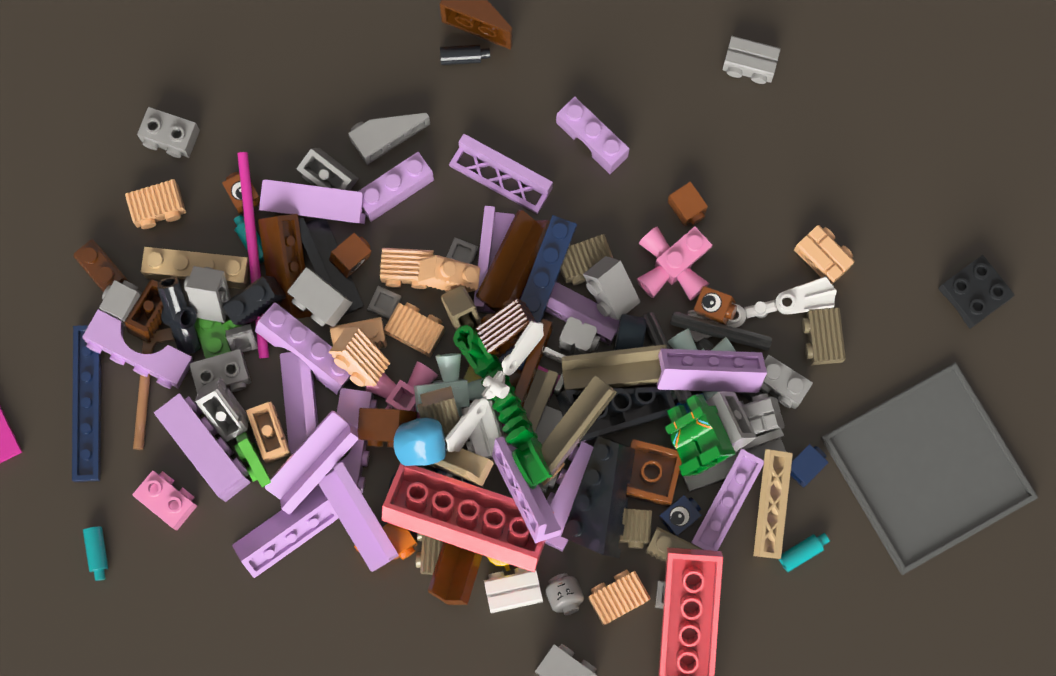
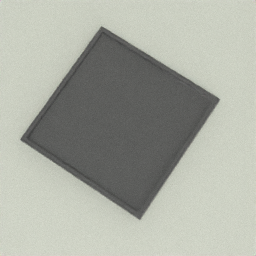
[821,362,1038,575]

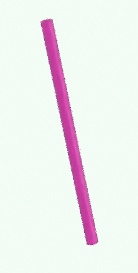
[237,152,269,359]

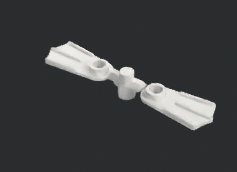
[688,276,837,342]
[445,321,544,452]

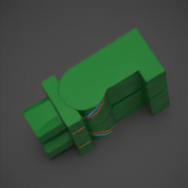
[665,394,736,476]

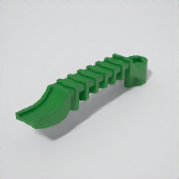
[453,325,552,489]

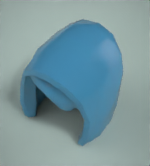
[394,418,447,466]

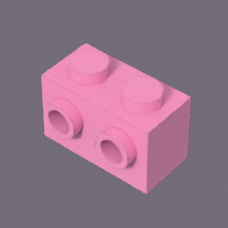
[132,470,197,530]

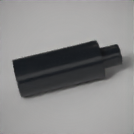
[440,45,490,65]

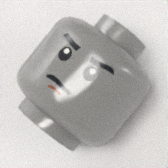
[545,573,584,615]

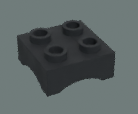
[938,255,1015,329]

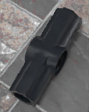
[157,276,200,354]

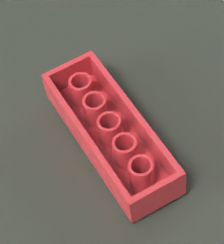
[381,463,554,572]
[658,547,723,676]

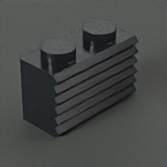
[222,275,286,325]

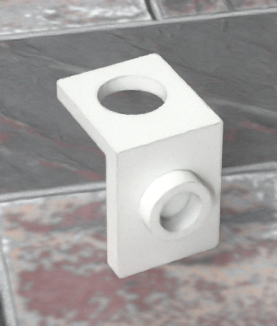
[544,347,565,395]

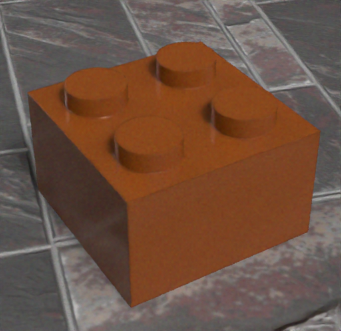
[626,439,682,507]

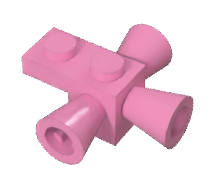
[636,226,712,301]
[366,361,438,419]

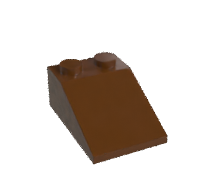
[440,0,513,50]

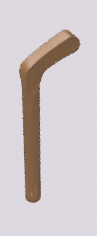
[133,328,175,450]

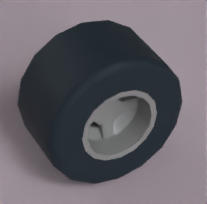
[614,314,647,350]

